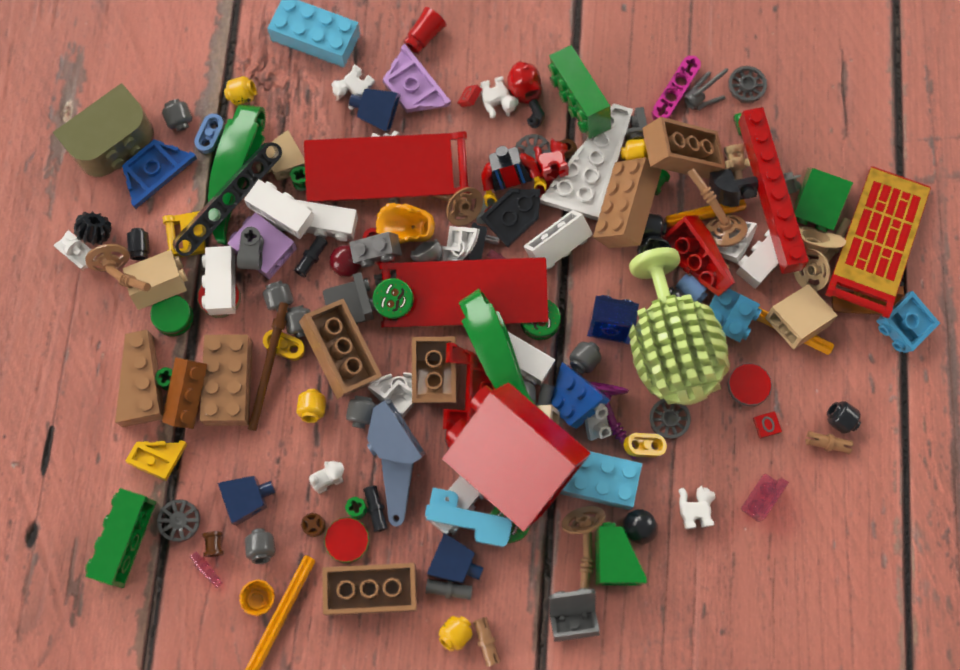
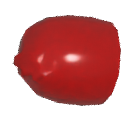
[507,61,542,104]

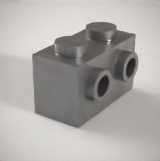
[349,232,402,267]

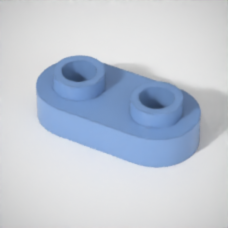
[194,114,225,154]

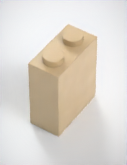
[123,249,188,310]
[765,284,838,350]

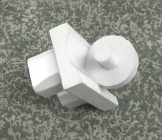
[53,230,97,270]
[585,403,611,441]

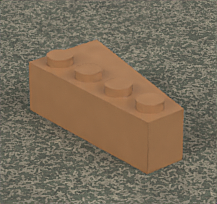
[115,330,164,428]

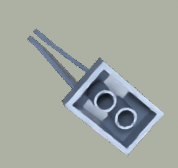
[367,399,426,526]

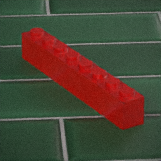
[738,107,809,274]

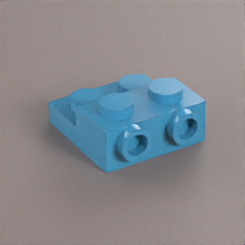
[709,289,762,342]
[876,291,940,353]

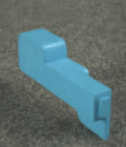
[425,488,512,547]

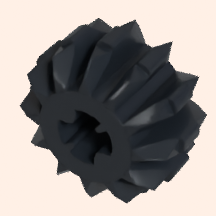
[74,211,112,245]

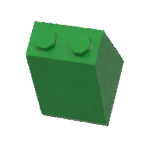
[793,168,853,232]
[595,522,647,586]

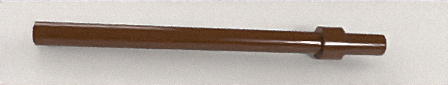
[248,302,288,431]

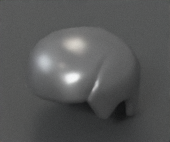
[410,239,442,262]

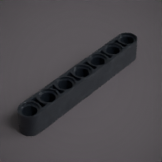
[173,142,282,256]

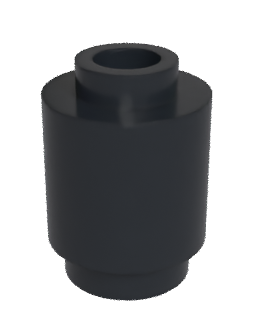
[127,228,150,260]

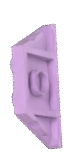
[383,44,451,113]

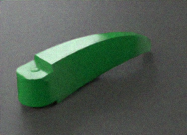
[208,105,266,245]
[459,288,534,404]

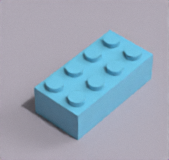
[267,0,360,68]
[560,451,642,510]

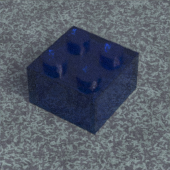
[587,295,639,344]

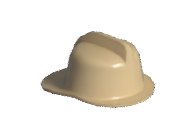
[799,226,846,257]

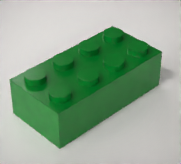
[548,45,611,139]
[85,488,157,588]

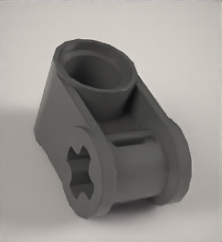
[237,227,264,270]

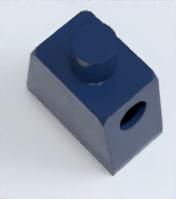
[349,89,401,133]
[218,476,276,526]
[427,533,484,584]

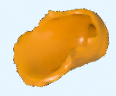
[376,203,435,244]

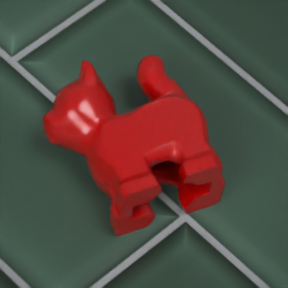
[533,138,569,181]

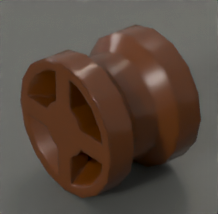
[301,513,326,537]

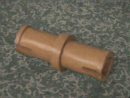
[805,431,853,454]
[473,617,500,667]

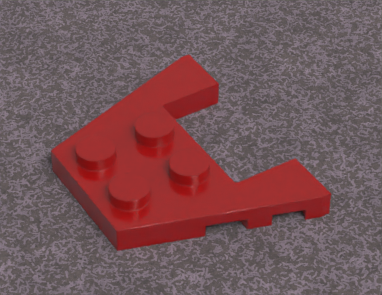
[443,342,495,429]

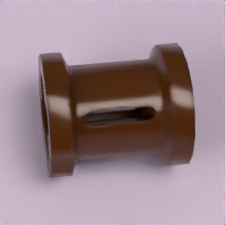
[202,531,224,557]

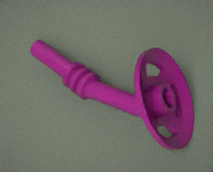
[589,382,636,460]

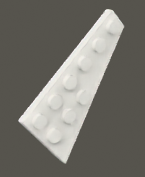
[540,103,633,221]

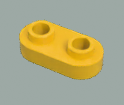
[263,330,305,361]
[624,433,667,457]

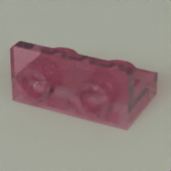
[741,474,789,522]

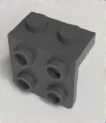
[323,272,376,324]
[549,588,600,642]

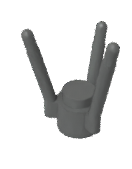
[684,68,729,111]

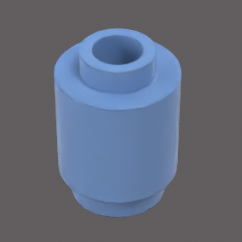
[675,274,708,303]

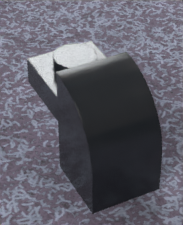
[709,169,758,207]

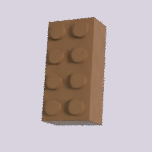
[642,117,726,179]
[593,157,662,248]
[299,298,382,400]
[200,334,252,426]
[322,563,417,616]

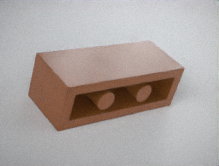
[162,357,207,429]

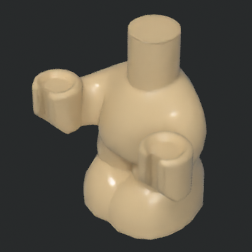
[724,144,750,180]

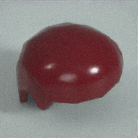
[329,245,361,277]

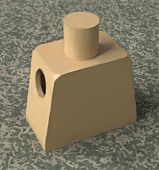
[255,130,305,181]

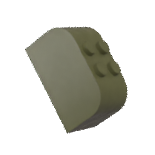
[53,83,154,177]

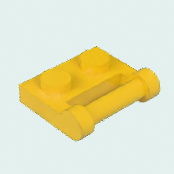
[162,211,206,258]

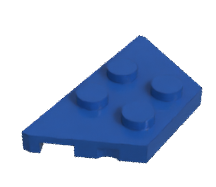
[122,139,197,209]
[551,362,610,429]

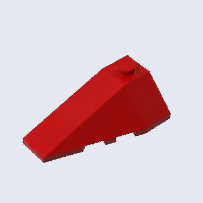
[662,215,735,296]

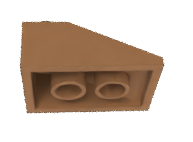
[412,336,456,403]

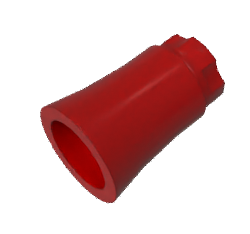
[403,7,447,54]

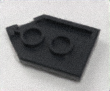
[480,189,540,247]

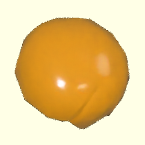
[240,579,274,616]

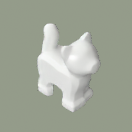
[331,65,375,110]
[480,76,519,119]
[309,461,344,494]
[679,486,715,530]

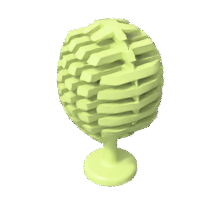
[629,247,730,405]

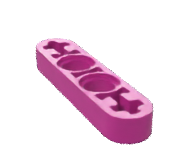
[651,55,701,120]

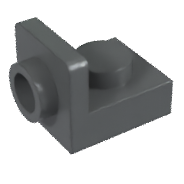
[625,107,647,141]

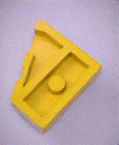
[125,441,187,481]

